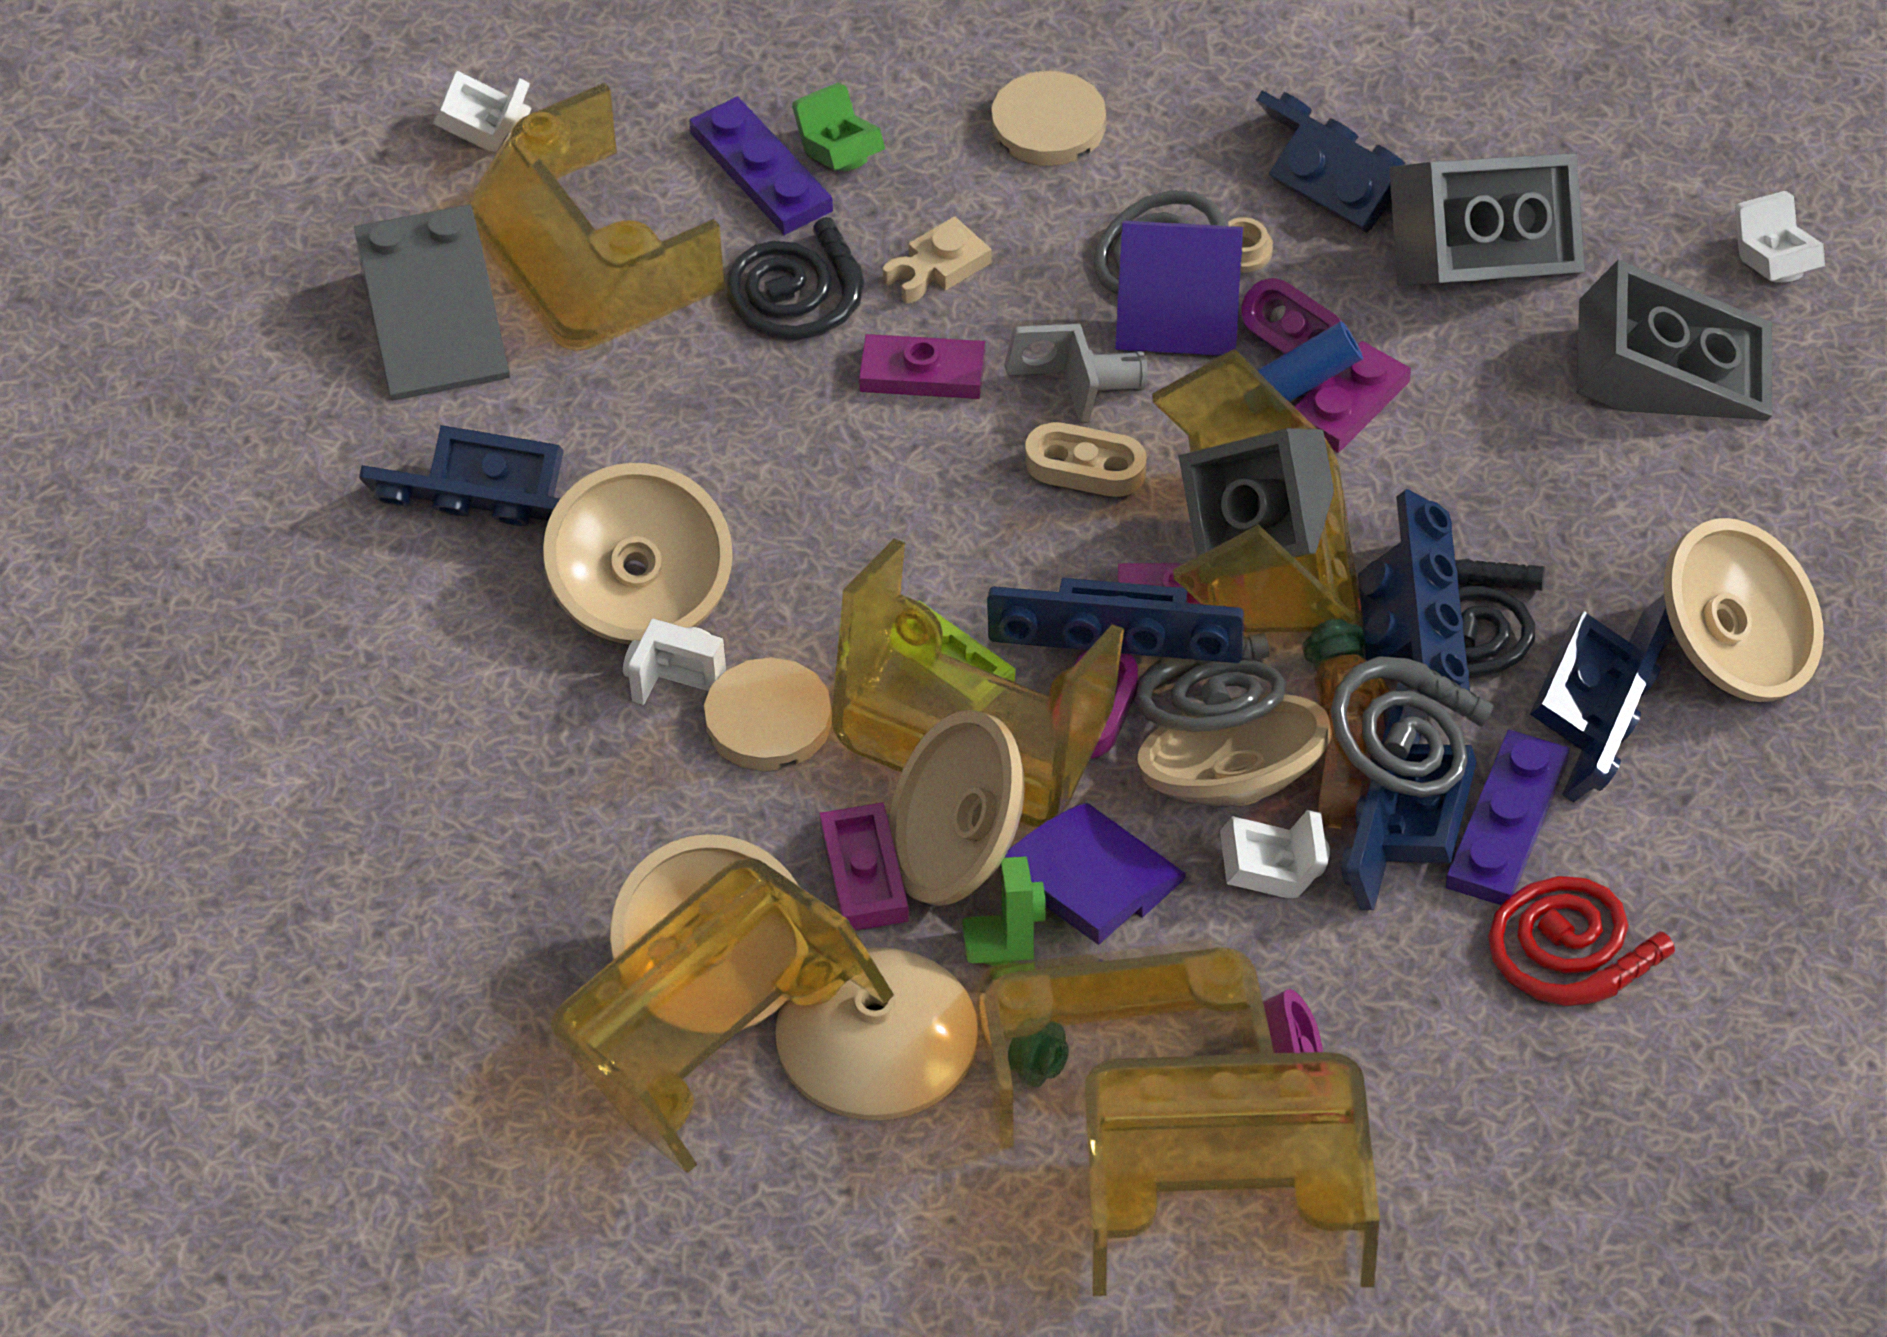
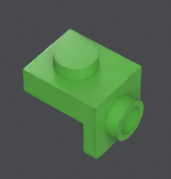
[792,83,885,171]
[962,857,1046,966]

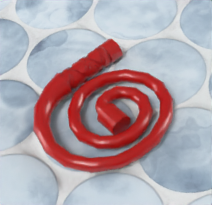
[1488,876,1675,1006]

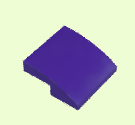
[1115,221,1243,356]
[1000,803,1186,945]

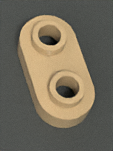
[1025,422,1147,497]

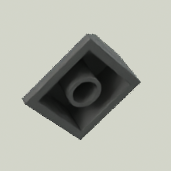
[1178,428,1334,579]

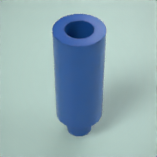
[1242,321,1363,411]

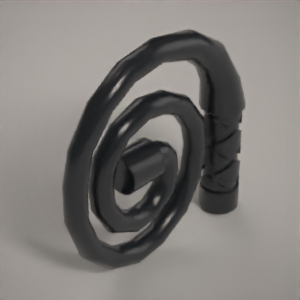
[727,217,864,340]
[1455,558,1545,678]

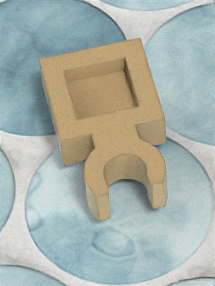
[882,216,992,303]

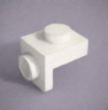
[433,70,531,152]
[1735,191,1825,283]
[623,618,726,705]
[1220,810,1330,898]

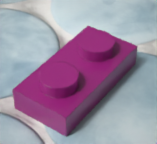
[1289,341,1411,453]
[819,802,909,933]

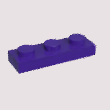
[689,96,833,235]
[1446,729,1570,905]

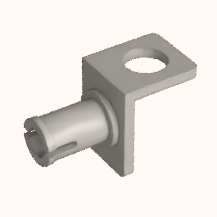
[1004,324,1148,423]

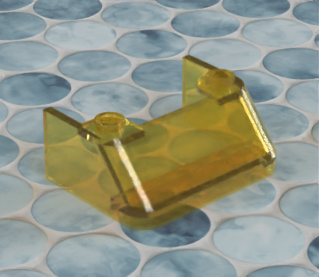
[466,82,725,351]
[1152,349,1362,633]
[832,538,1124,827]
[551,858,894,1173]
[976,940,1275,1148]
[1085,1052,1380,1296]

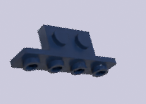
[1256,90,1406,233]
[359,425,564,526]
[1358,489,1470,713]
[987,578,1244,663]
[1530,594,1675,802]
[1342,682,1477,910]

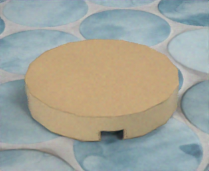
[991,71,1106,166]
[704,657,832,772]

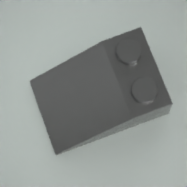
[1389,153,1585,286]
[354,204,510,401]
[1576,260,1772,420]

